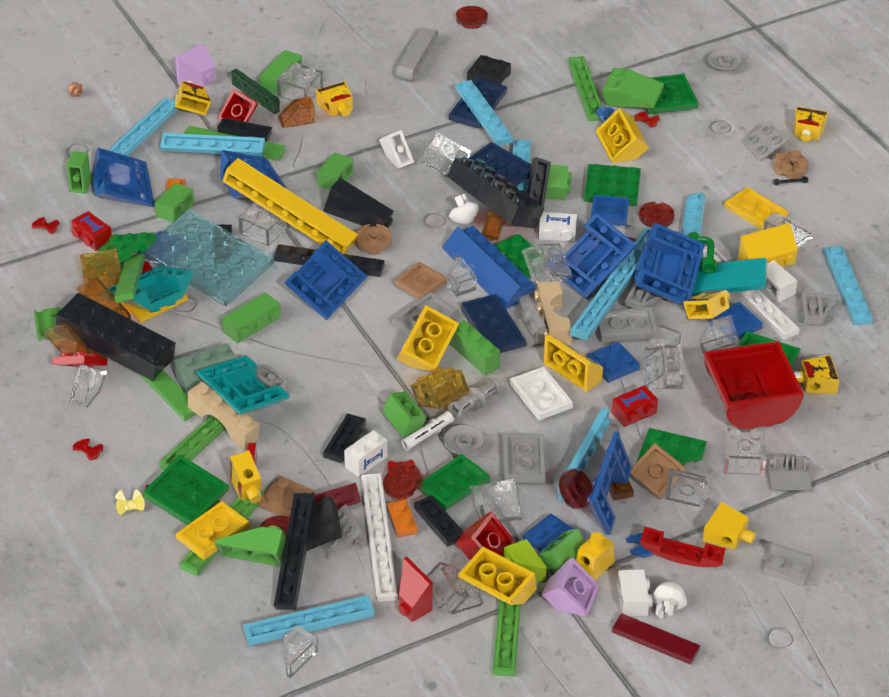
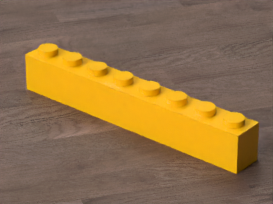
[223,158,358,254]

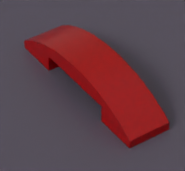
[640,526,726,567]

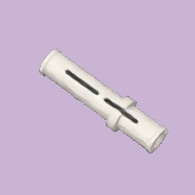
[401,411,454,451]

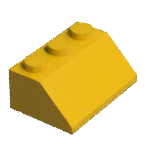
[596,108,649,163]
[738,223,798,267]
[396,305,459,371]
[544,334,603,392]
[458,547,536,605]

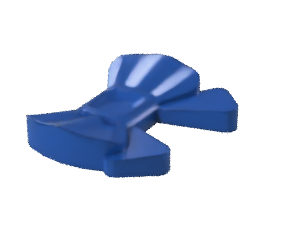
[595,107,615,123]
[626,533,653,558]

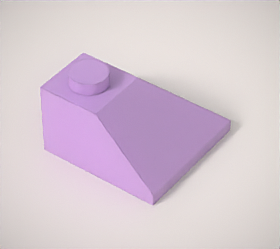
[175,44,217,86]
[542,557,600,617]

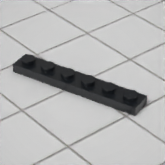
[274,244,385,277]
[273,493,316,610]

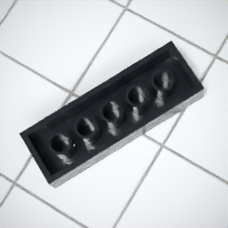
[447,157,544,228]
[55,293,176,381]

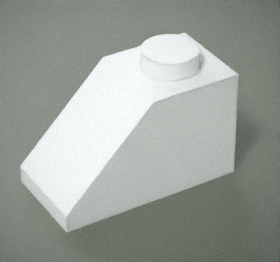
[379,130,414,169]

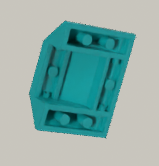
[101,266,193,313]
[197,355,290,415]

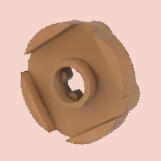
[773,150,809,179]
[355,224,392,255]

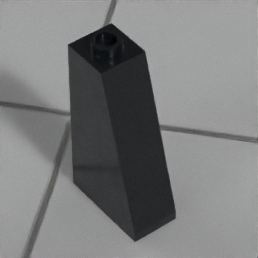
[323,178,394,228]

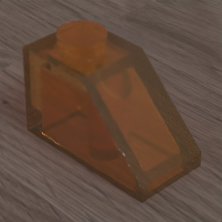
[278,96,315,128]
[481,209,505,241]

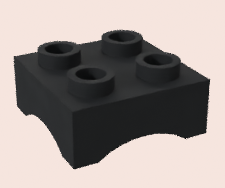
[467,55,511,85]
[307,496,342,551]

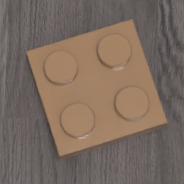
[395,262,447,299]
[630,443,686,500]
[258,476,315,520]

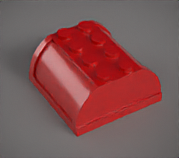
[704,341,804,430]

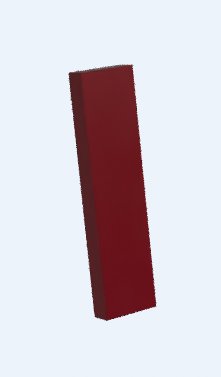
[612,613,700,665]

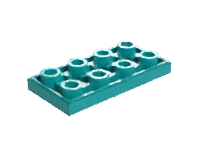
[692,258,767,296]

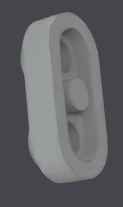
[256,365,288,391]

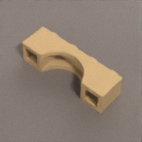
[534,281,572,345]
[188,382,259,450]

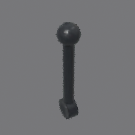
[773,176,809,185]

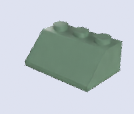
[173,343,236,395]

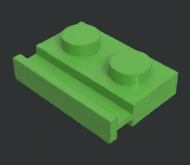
[34,307,66,341]

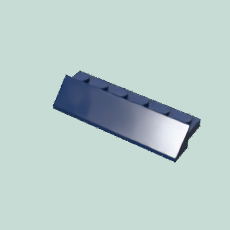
[442,225,535,309]

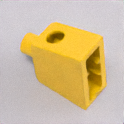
[703,502,756,549]
[576,532,615,580]

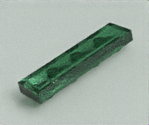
[231,68,280,115]

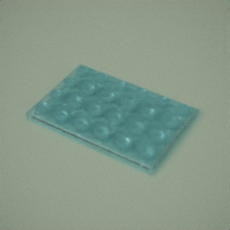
[141,209,274,306]

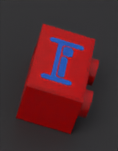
[71,211,112,251]
[611,385,658,427]

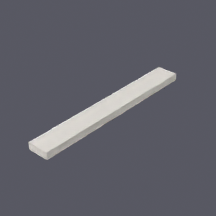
[701,246,800,340]
[361,473,398,602]

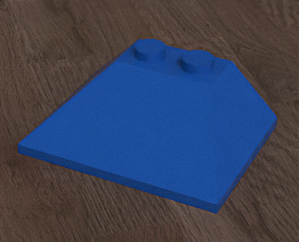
[91,147,155,207]
[220,150,287,200]
[547,212,637,299]
[634,223,705,306]
[284,240,368,320]
[587,431,632,535]

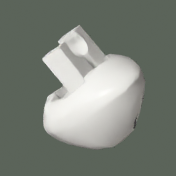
[449,194,479,225]
[652,581,687,619]

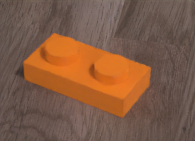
[387,499,417,538]

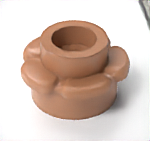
[67,81,83,97]

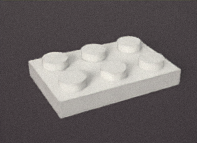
[510,367,573,421]

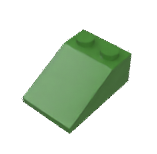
[602,68,664,109]
[215,526,286,567]

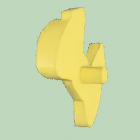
[115,490,145,515]

